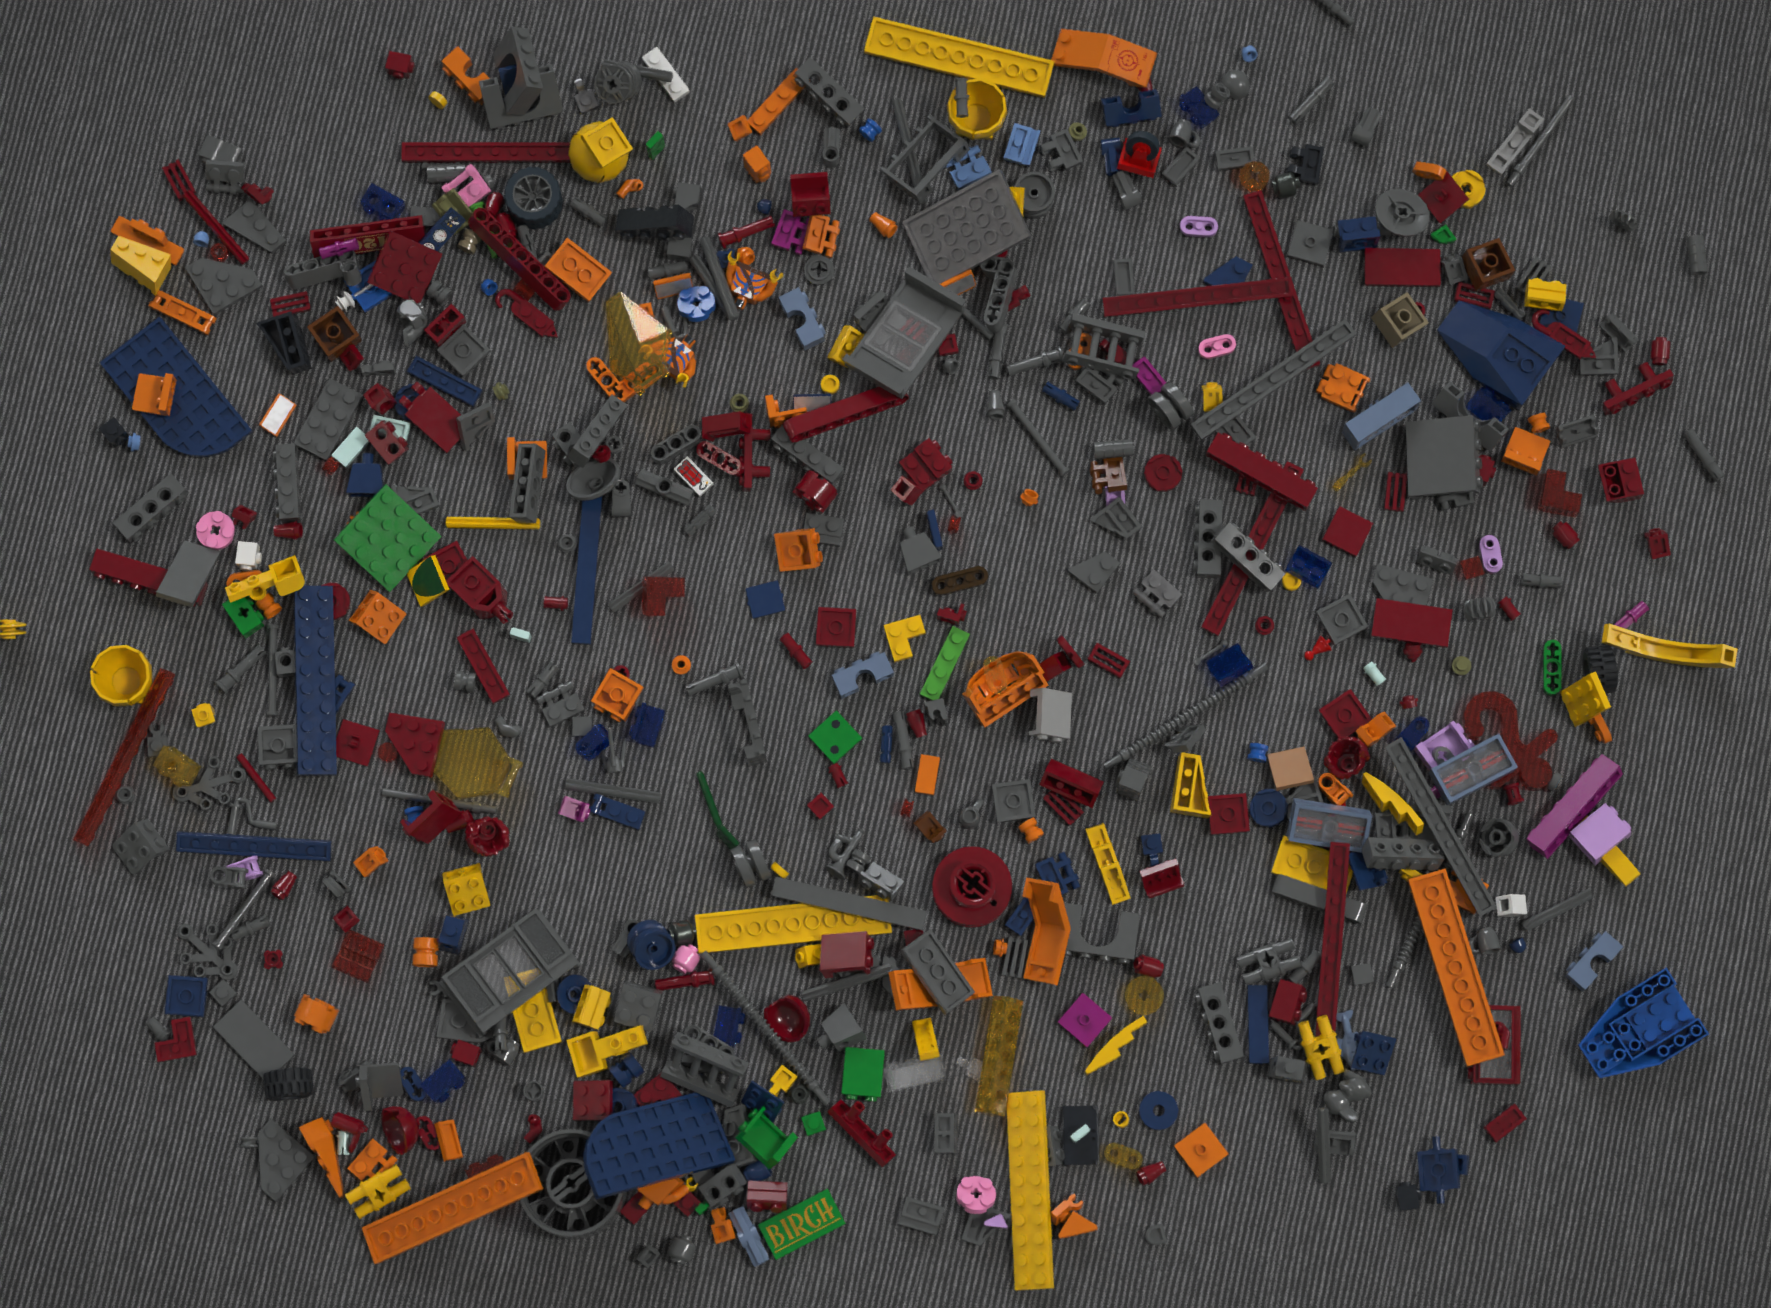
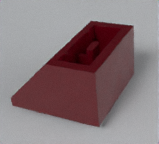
[1598,457,1644,503]

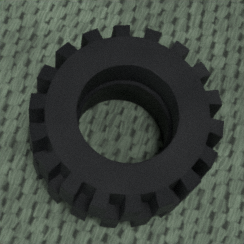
[1582,645,1618,694]
[263,1067,314,1101]

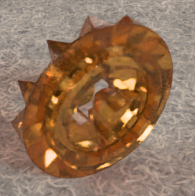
[1239,161,1270,191]

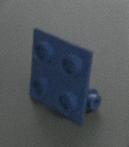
[1349,852,1388,891]
[1350,1030,1397,1075]
[741,1081,784,1123]

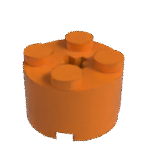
[294,994,339,1034]

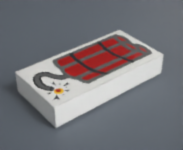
[674,456,714,497]

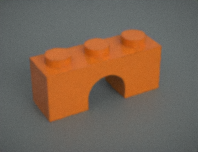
[442,46,490,105]

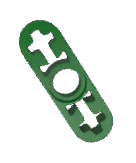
[1543,640,1562,696]

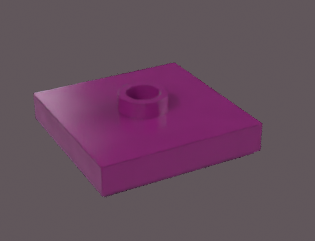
[1057,993,1112,1048]

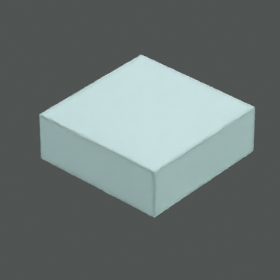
[510,627,531,643]
[1069,1124,1090,1143]

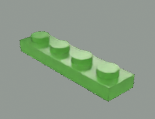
[920,626,970,701]

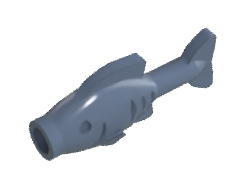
[1336,1010,1360,1071]

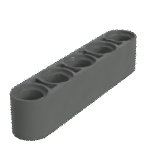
[1271,874,1368,924]

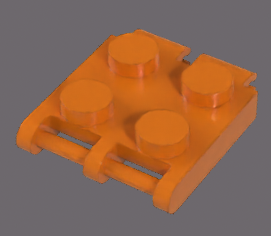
[1316,363,1370,413]

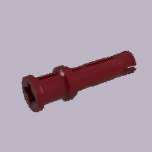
[717,215,775,249]
[655,968,715,991]

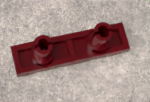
[1602,362,1674,416]
[739,413,770,492]
[828,1099,896,1168]

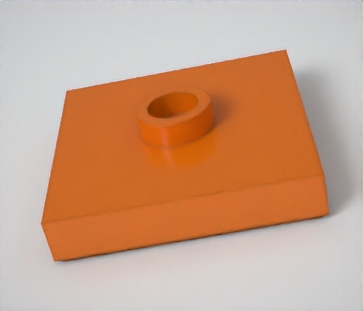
[1174,1123,1229,1178]

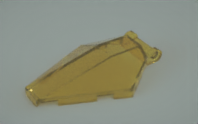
[606,291,672,396]
[434,727,524,799]

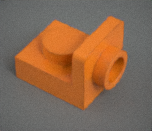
[353,846,388,878]

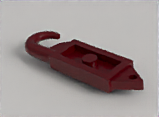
[495,289,558,338]
[1531,309,1596,359]

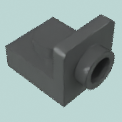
[1441,254,1468,285]

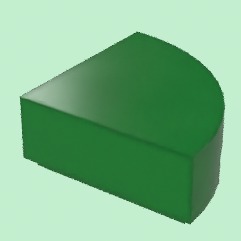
[1430,224,1457,244]
[695,1199,710,1216]

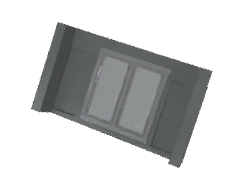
[842,267,966,399]
[439,908,581,1039]

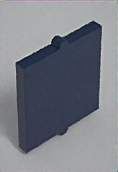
[745,580,785,619]

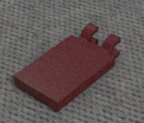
[399,382,461,453]

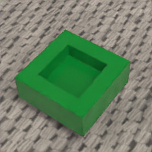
[801,1111,826,1136]

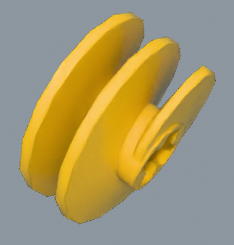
[0,619,27,639]

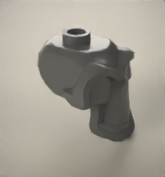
[396,299,428,349]

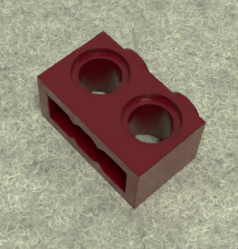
[365,420,409,465]

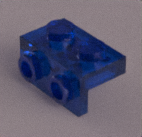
[1206,643,1254,687]

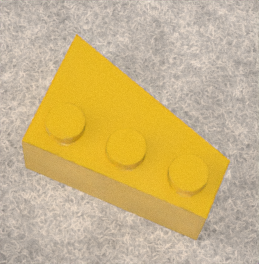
[110,236,171,296]
[1170,752,1211,819]

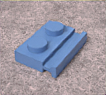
[1003,123,1040,167]

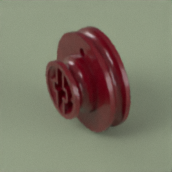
[932,846,1012,928]

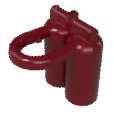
[330,1112,368,1153]

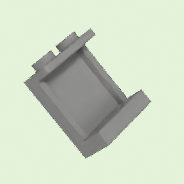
[1029,688,1072,743]

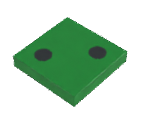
[808,710,862,764]

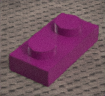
[1132,356,1166,395]

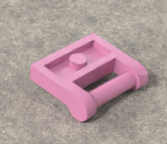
[442,164,491,207]

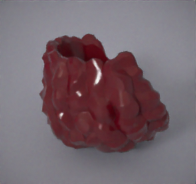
[1324,736,1370,780]
[465,816,510,857]

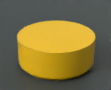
[428,91,447,109]
[821,375,840,395]
[1282,571,1302,591]
[770,862,789,879]

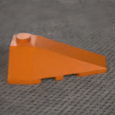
[299,1117,345,1198]

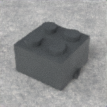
[614,981,664,1032]

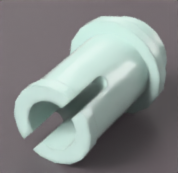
[1363,661,1386,686]
[336,1131,352,1155]

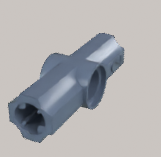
[728,1206,769,1267]

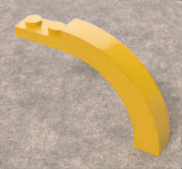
[1601,623,1738,668]

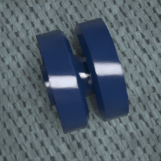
[627,920,676,970]

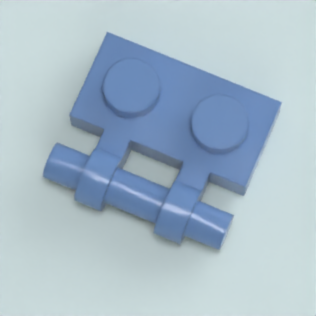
[946,145,992,190]

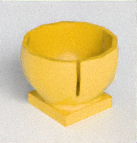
[947,78,1007,140]
[568,117,633,183]
[90,645,152,707]

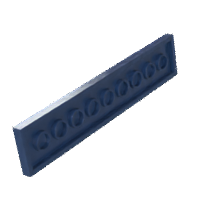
[294,585,337,776]

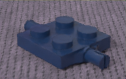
[1417,1136,1460,1204]

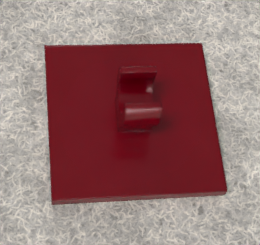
[1418,171,1470,224]
[336,719,380,767]

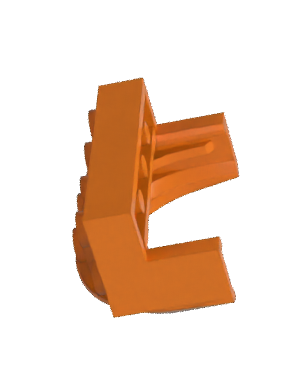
[962,651,1049,727]

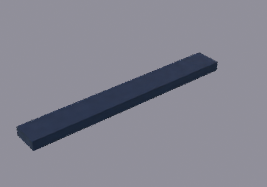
[571,497,602,645]
[176,831,332,861]

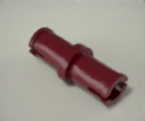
[779,633,813,669]

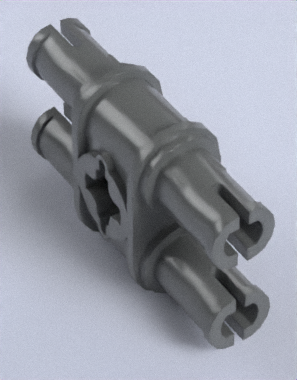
[1237,938,1302,985]

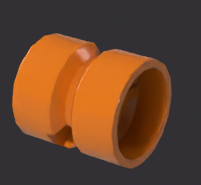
[412,937,439,967]

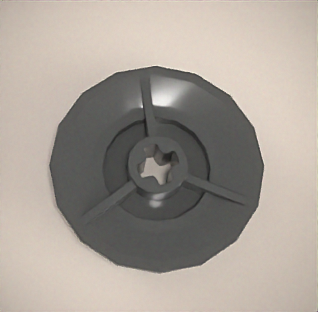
[1375,189,1430,237]

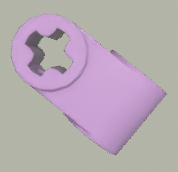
[224,856,263,882]

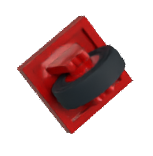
[1117,131,1162,178]

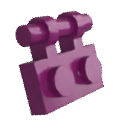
[771,209,809,255]

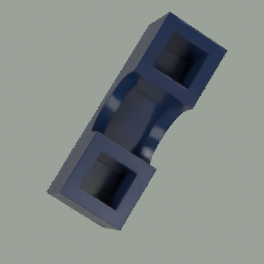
[1101,89,1162,127]

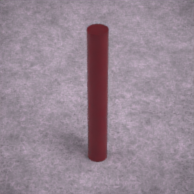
[236,753,277,803]

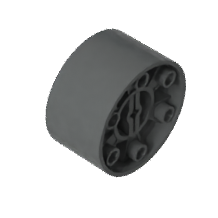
[520,1129,627,1240]

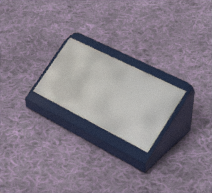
[793,394,831,412]

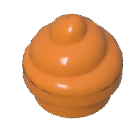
[736,247,755,265]

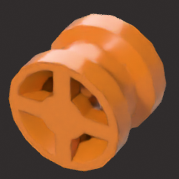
[1528,413,1550,434]

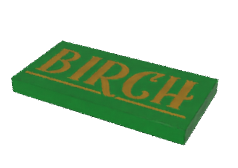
[758,1189,846,1260]

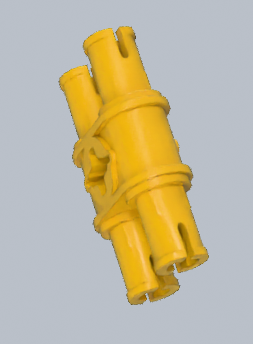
[1298,1015,1345,1080]
[345,1164,411,1219]

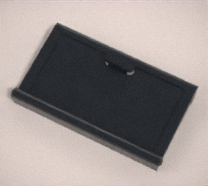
[1063,1105,1100,1167]

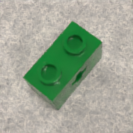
[222,596,264,639]

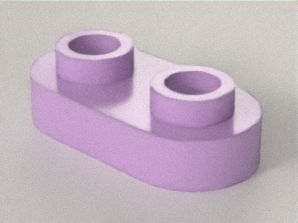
[1180,216,1218,237]
[1479,535,1503,574]

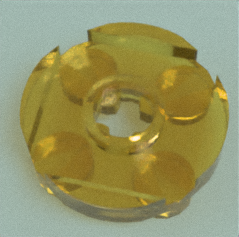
[1125,976,1164,1016]

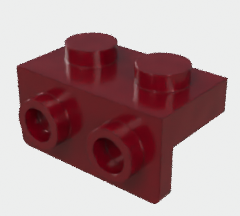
[1140,858,1184,899]

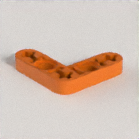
[586,357,657,402]

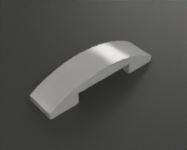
[1486,108,1544,175]

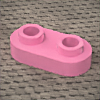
[1198,334,1236,359]

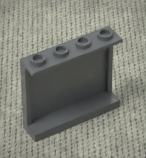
[1406,415,1483,500]

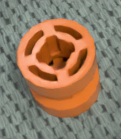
[255,593,282,620]
[1018,817,1044,844]

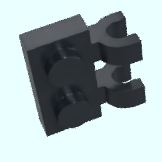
[1286,144,1324,185]

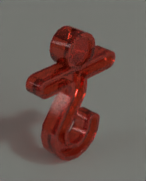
[1463,691,1558,791]

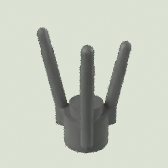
[595,727,627,773]

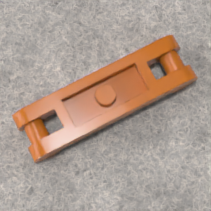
[148,290,217,335]

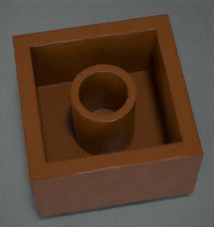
[1462,238,1516,291]
[307,306,362,362]

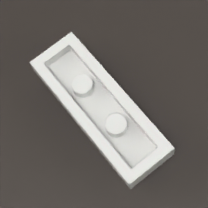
[642,47,690,103]

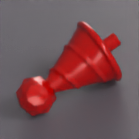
[1304,636,1332,661]

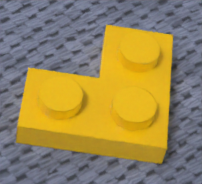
[884,615,926,663]

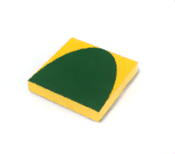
[407,555,449,606]

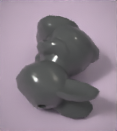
[1323,1069,1372,1122]

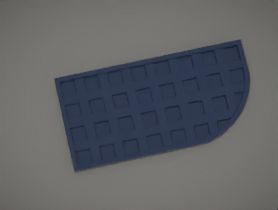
[100,316,253,457]
[583,1092,736,1199]

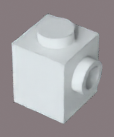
[235,541,262,571]
[1495,894,1527,917]

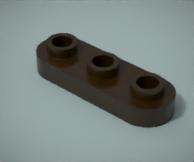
[932,566,988,596]

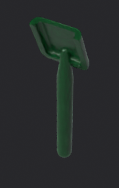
[697,771,740,849]

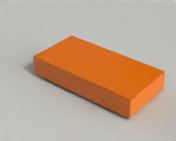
[915,754,940,796]
[434,1119,463,1161]

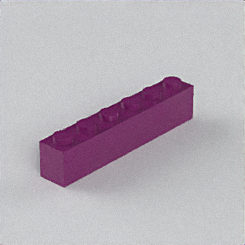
[1526,754,1623,859]

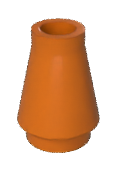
[869,212,898,238]

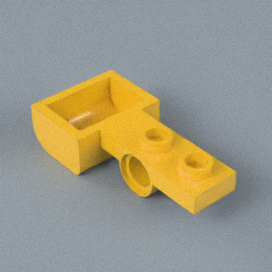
[225,555,305,603]
[566,1025,648,1078]

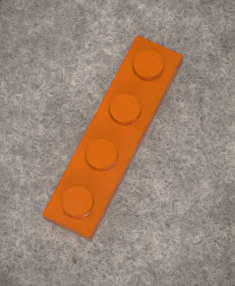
[747,68,810,135]

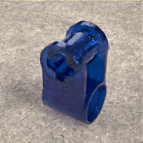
[1394,716,1430,752]
[575,724,614,760]

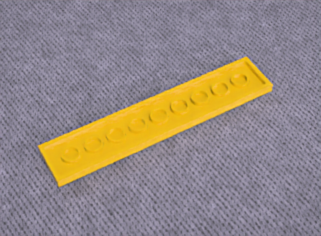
[864,16,1054,98]
[695,895,892,954]
[1006,1090,1054,1291]

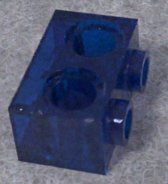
[360,183,406,221]

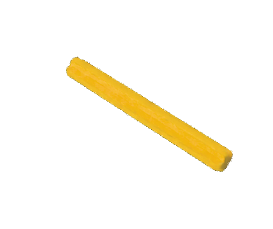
[446,517,540,529]

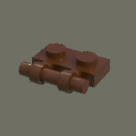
[1089,457,1127,494]

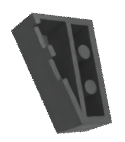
[1115,758,1152,802]

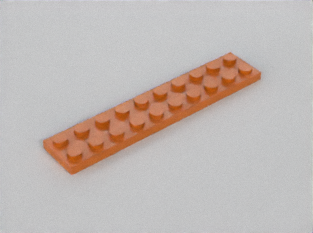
[1408,868,1505,1067]
[361,1152,543,1264]

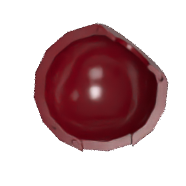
[764,994,810,1042]
[381,1106,419,1155]

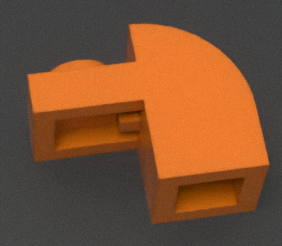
[1356,711,1396,748]

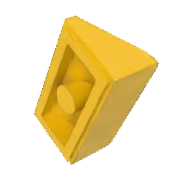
[827,325,865,368]

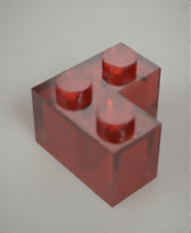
[1538,469,1582,518]
[642,576,685,616]

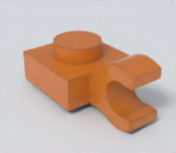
[1051,1194,1083,1226]
[710,1207,736,1244]

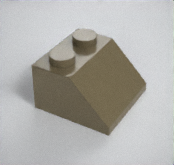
[1371,292,1429,348]

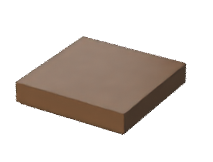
[1267,746,1314,791]

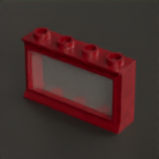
[1467,1005,1521,1086]

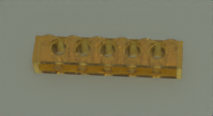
[975,996,1023,1117]

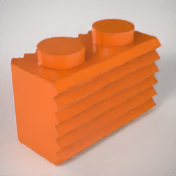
[743,146,771,183]

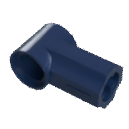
[1100,137,1122,176]

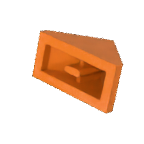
[1058,1211,1098,1239]

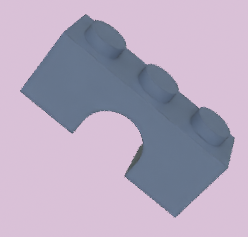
[778,287,826,351]
[832,652,894,699]
[1565,931,1623,992]

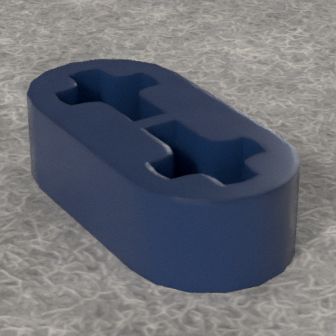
[400,1067,427,1102]

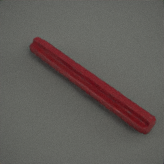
[183,190,249,264]

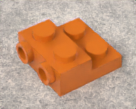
[774,528,823,572]
[591,668,644,723]

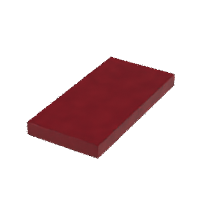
[1364,248,1441,287]
[1371,598,1453,648]

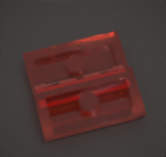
[332,930,384,983]

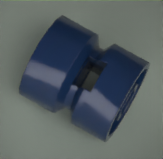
[608,1052,645,1089]

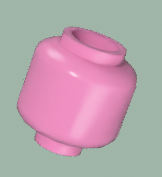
[672,944,700,974]

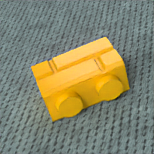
[1524,278,1566,311]
[572,985,611,1030]

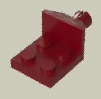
[446,556,514,624]

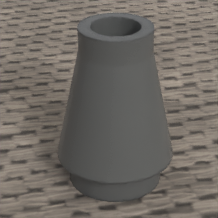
[987,390,1005,420]

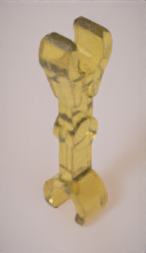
[1333,453,1372,492]

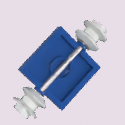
[335,260,394,313]

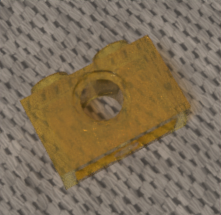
[153,745,202,787]

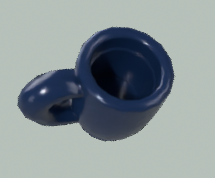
[743,1159,772,1181]

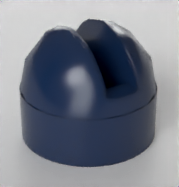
[757,199,772,215]
[1509,937,1526,953]

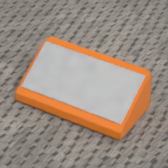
[940,269,976,295]
[653,273,693,299]
[259,394,297,437]

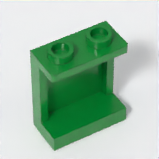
[842,1047,885,1102]
[735,1106,798,1170]

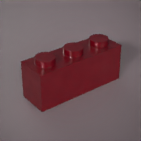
[1039,759,1104,808]

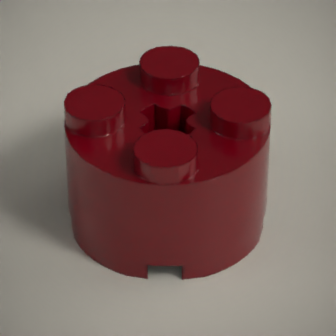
[792,470,838,514]

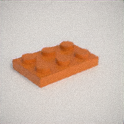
[544,238,612,303]

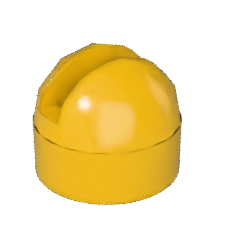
[1113,1111,1129,1128]

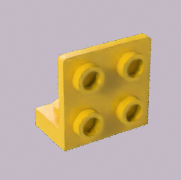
[442,863,491,916]

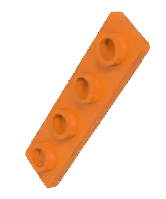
[111,216,185,265]

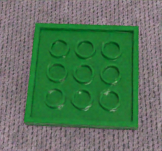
[333,484,442,592]

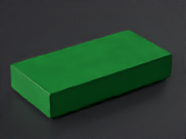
[646,131,665,160]

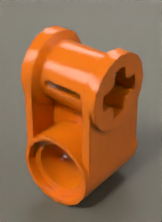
[1318,773,1353,805]

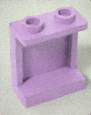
[1414,721,1475,771]
[1569,803,1631,865]

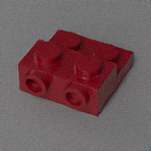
[899,438,953,492]

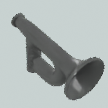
[825,829,865,880]

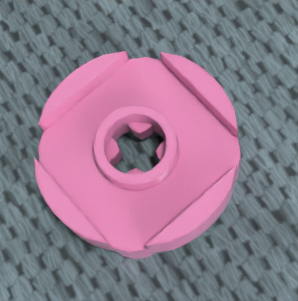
[196,511,235,550]
[956,1176,996,1214]

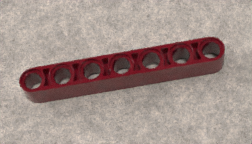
[468,207,571,311]
[783,386,909,443]

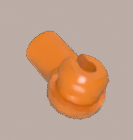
[616,179,643,199]

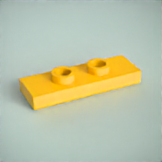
[912,1018,940,1061]

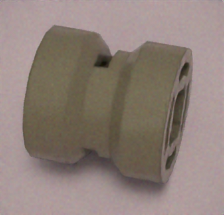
[457,229,481,254]

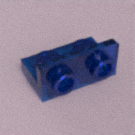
[1179,86,1220,129]
[1465,387,1512,423]
[1285,545,1332,589]
[629,702,665,748]
[714,1005,745,1048]
[420,1059,466,1104]

